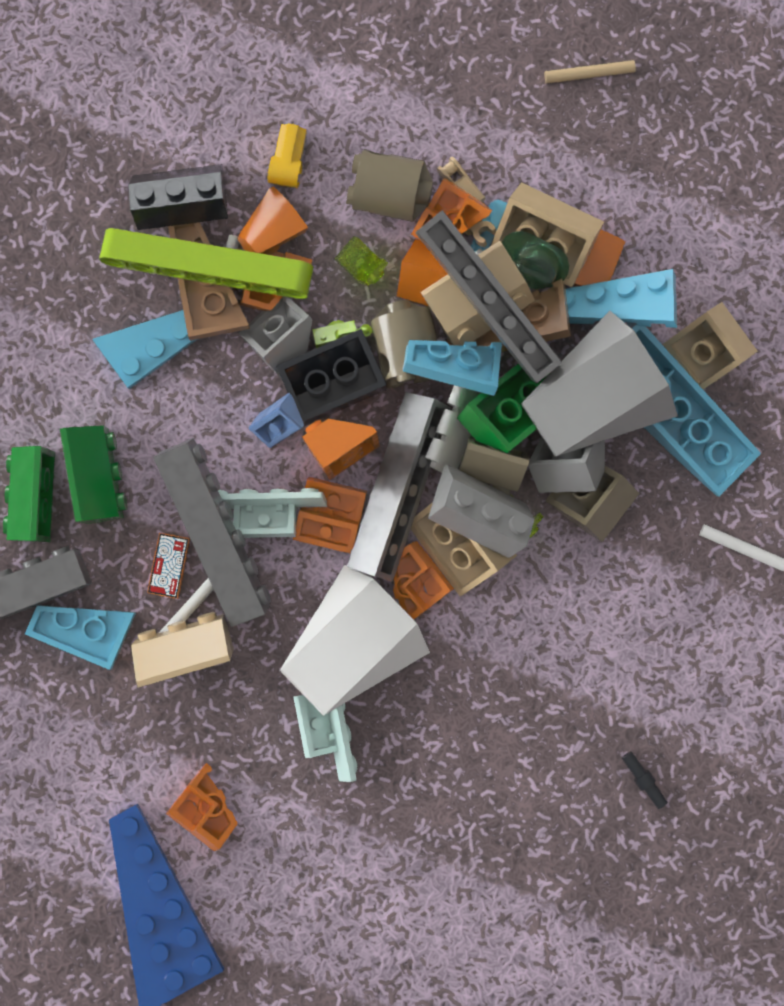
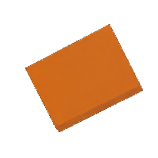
[397,239,448,307]

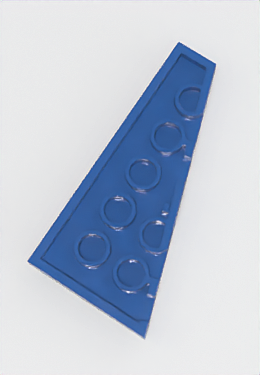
[109,804,224,1006]

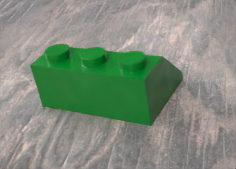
[457,364,550,453]
[60,425,128,524]
[3,446,55,543]

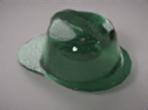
[501,231,570,290]

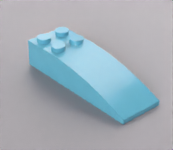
[627,322,761,497]

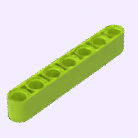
[99,228,314,299]

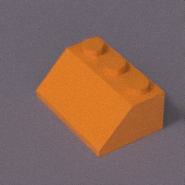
[302,419,380,480]

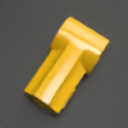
[267,123,307,189]

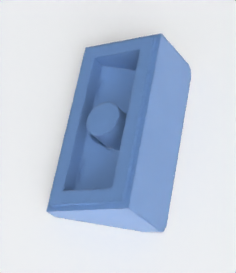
[249,393,304,448]

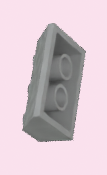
[428,464,534,558]

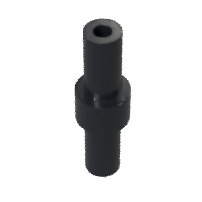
[622,751,668,809]

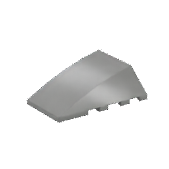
[521,311,677,457]

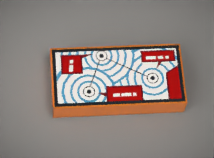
[147,533,191,599]

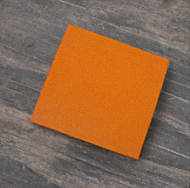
[574,229,626,287]
[293,477,367,554]

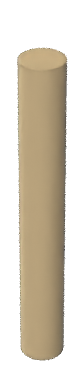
[544,60,636,84]

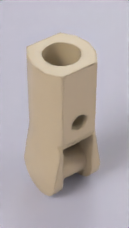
[437,156,486,202]

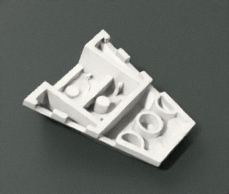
[280,565,430,716]

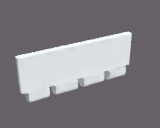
[425,385,481,473]

